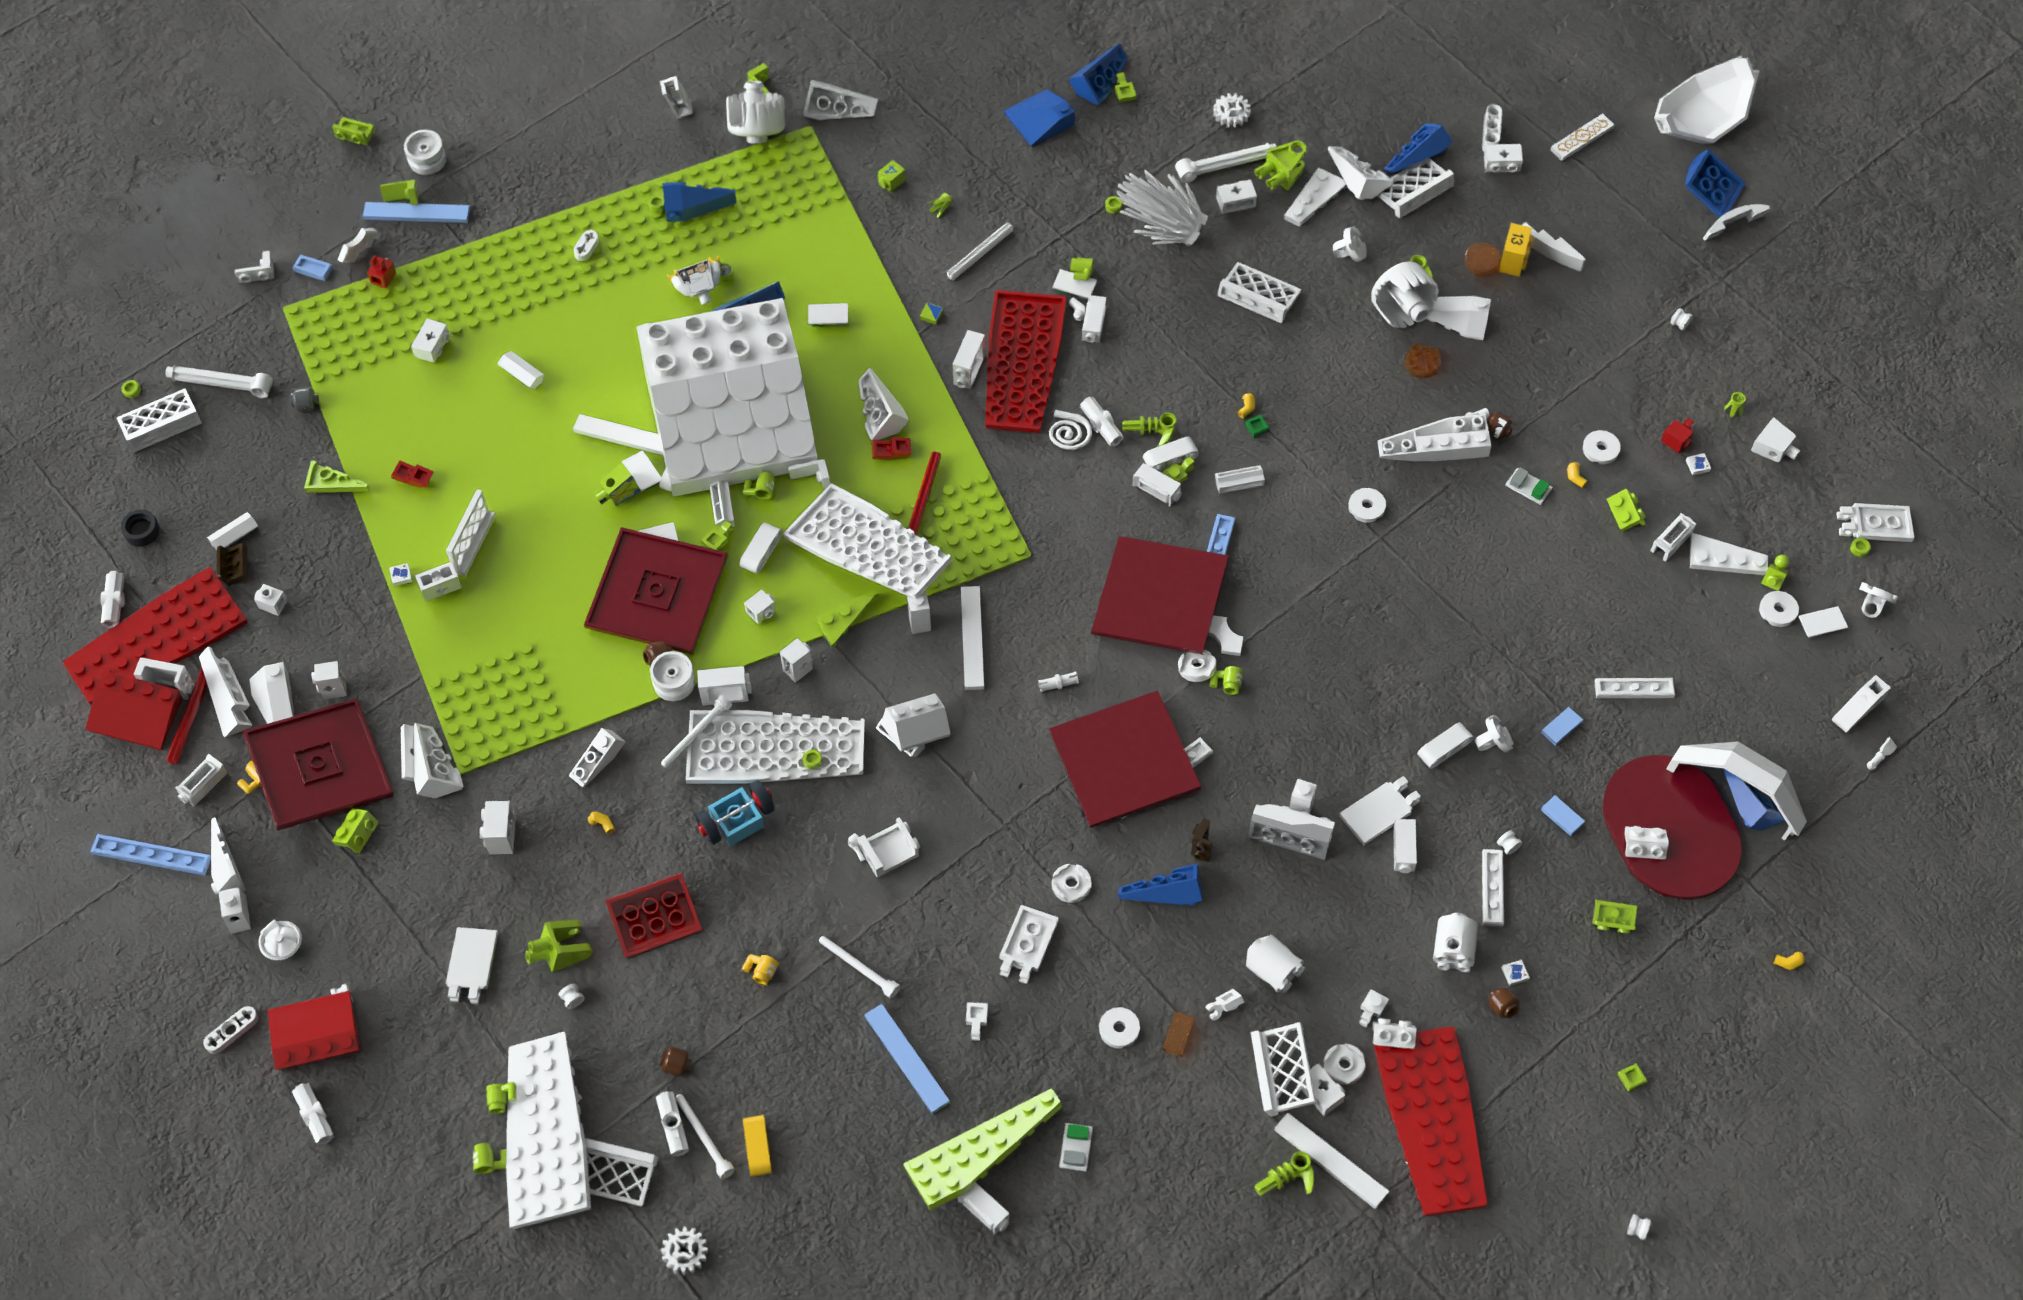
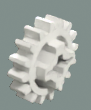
[1213,94,1251,127]
[661,1227,708,1275]

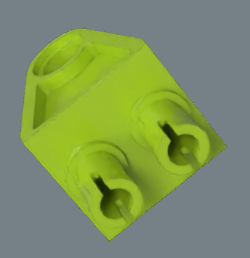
[1255,141,1307,191]
[525,919,593,972]

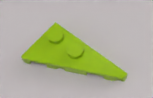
[304,461,370,493]
[815,589,877,648]

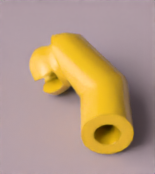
[1237,393,1255,419]
[588,811,615,834]
[1773,952,1805,970]

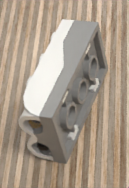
[1248,804,1335,860]

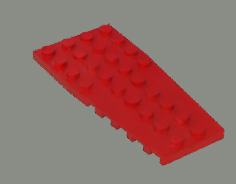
[985,290,1066,433]
[63,567,248,705]
[1372,1026,1487,1217]

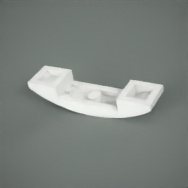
[1703,204,1770,241]

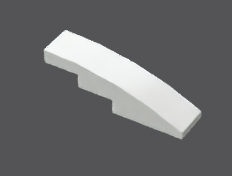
[1522,222,1586,271]

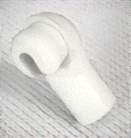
[1068,298,1086,321]

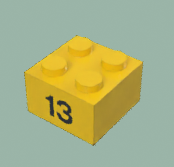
[1499,223,1534,277]

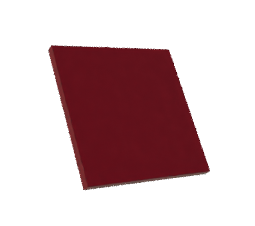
[584,527,728,655]
[1091,536,1229,655]
[1049,690,1201,828]
[242,698,394,831]

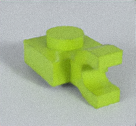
[1115,72,1136,103]
[1162,457,1195,483]
[701,521,734,551]

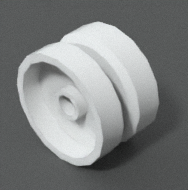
[404,130,446,175]
[650,651,695,701]

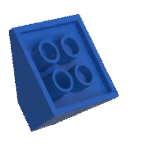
[1004,89,1075,147]
[1685,149,1746,218]

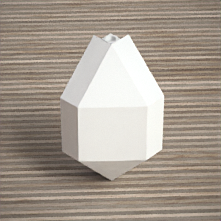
[1654,56,1759,144]
[1666,742,1807,840]

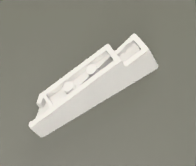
[199,647,252,737]

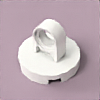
[1333,226,1367,262]
[1859,582,1898,618]
[1475,715,1513,752]

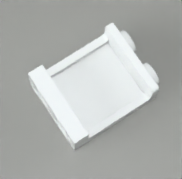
[134,657,195,700]
[857,817,920,878]

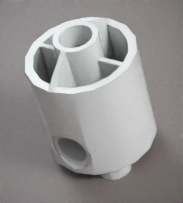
[1433,913,1479,972]
[1246,935,1305,993]

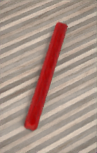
[907,451,941,536]
[166,668,208,765]

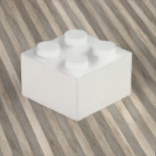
[480,801,516,854]

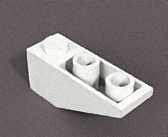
[1832,675,1891,733]
[569,728,626,787]

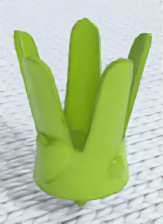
[927,193,953,218]
[1724,392,1746,417]

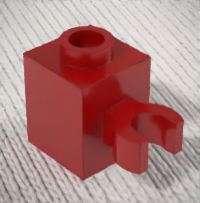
[367,256,396,288]
[1661,417,1694,453]

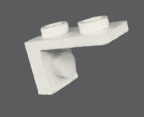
[235,251,274,283]
[788,459,830,489]

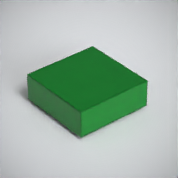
[1245,415,1270,438]

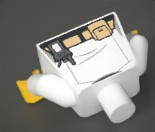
[667,255,721,305]

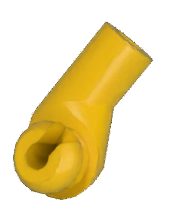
[1567,462,1587,488]

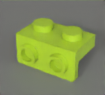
[332,117,375,145]
[1607,488,1646,532]
[332,809,379,854]
[1592,900,1637,934]

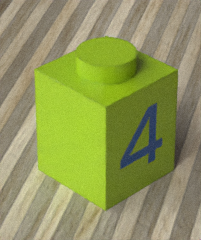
[878,160,906,192]

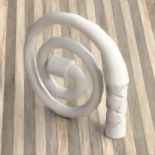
[1049,410,1092,450]

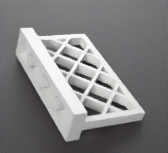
[1377,158,1454,219]
[1218,262,1301,323]
[117,389,202,453]
[446,489,496,577]
[1251,1022,1316,1117]
[585,1138,658,1207]

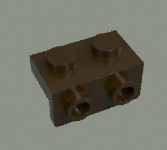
[216,543,247,585]
[1191,818,1213,862]

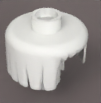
[727,81,786,143]
[1371,262,1439,328]

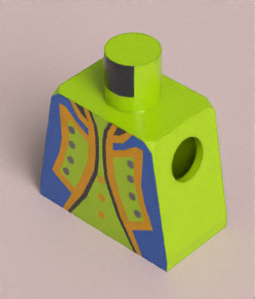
[595,463,641,505]

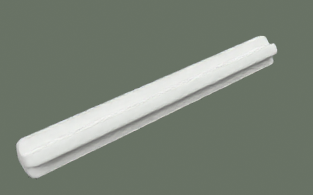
[947,223,1013,280]

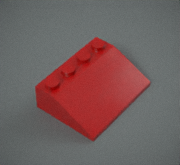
[85,670,182,750]
[605,872,702,958]
[268,990,362,1071]

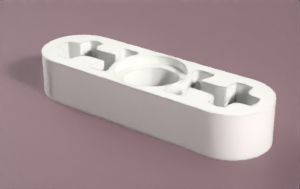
[204,1006,258,1054]

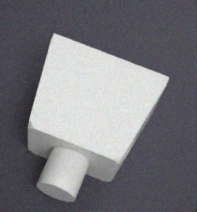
[1751,417,1800,462]
[219,887,251,934]

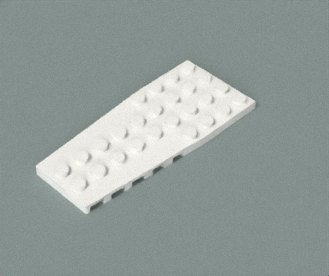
[783,483,952,599]
[686,710,865,784]
[506,1032,591,1229]

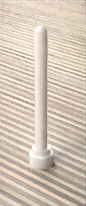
[661,695,732,767]
[819,936,900,999]
[675,1094,735,1179]

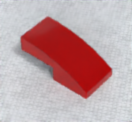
[871,437,911,460]
[391,460,434,488]

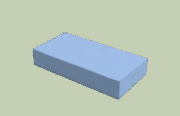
[293,255,333,281]
[1541,707,1583,746]
[1541,795,1585,836]

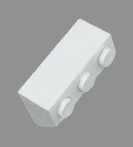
[881,693,951,751]

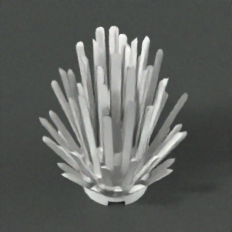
[1116,170,1208,246]

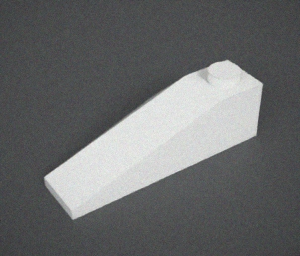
[858,368,909,440]
[250,662,294,724]
[211,818,246,895]

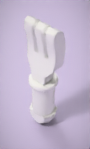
[1867,737,1897,770]

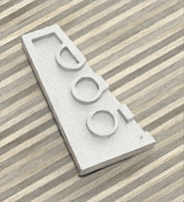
[1284,168,1348,227]
[1690,532,1768,575]

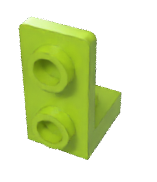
[747,63,769,100]
[380,180,418,205]

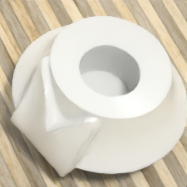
[259,920,302,960]

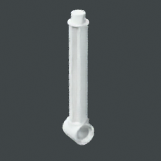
[1175,143,1276,183]
[166,365,273,398]

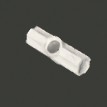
[1080,397,1123,447]
[101,571,125,628]
[292,1083,334,1145]
[656,1091,689,1157]

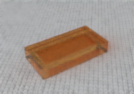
[1162,1012,1195,1057]

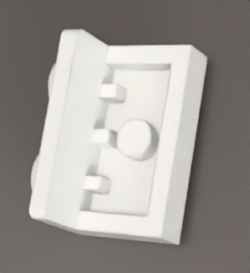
[1624,826,1669,860]
[1372,1018,1416,1049]

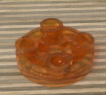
[1464,243,1501,277]
[1404,344,1441,378]

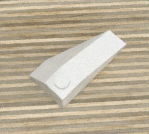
[803,80,878,120]
[1328,146,1393,200]
[1426,296,1491,340]
[414,723,463,798]

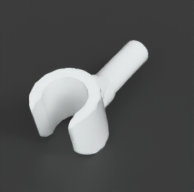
[848,833,865,862]

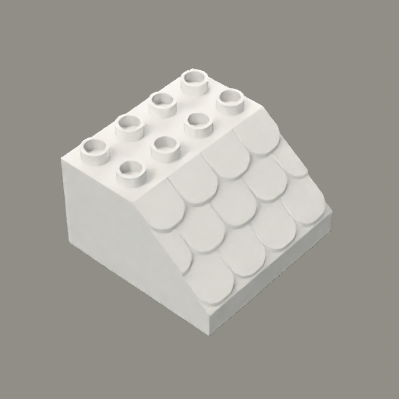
[637,298,817,497]

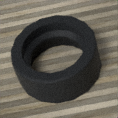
[121,510,160,547]

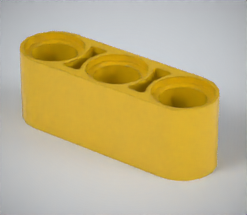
[743,1115,772,1177]

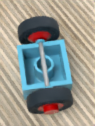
[695,780,775,847]

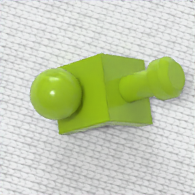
[1761,555,1789,591]

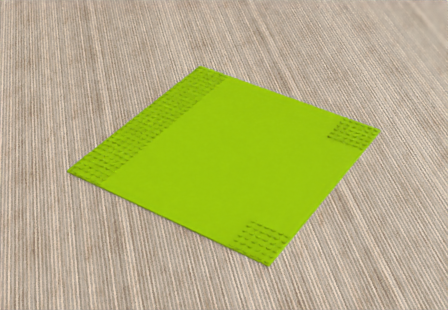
[283,126,1031,774]

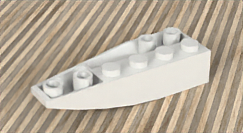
[1377,414,1491,461]

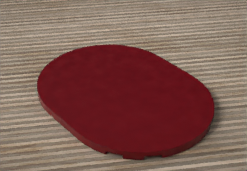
[1602,755,1741,900]

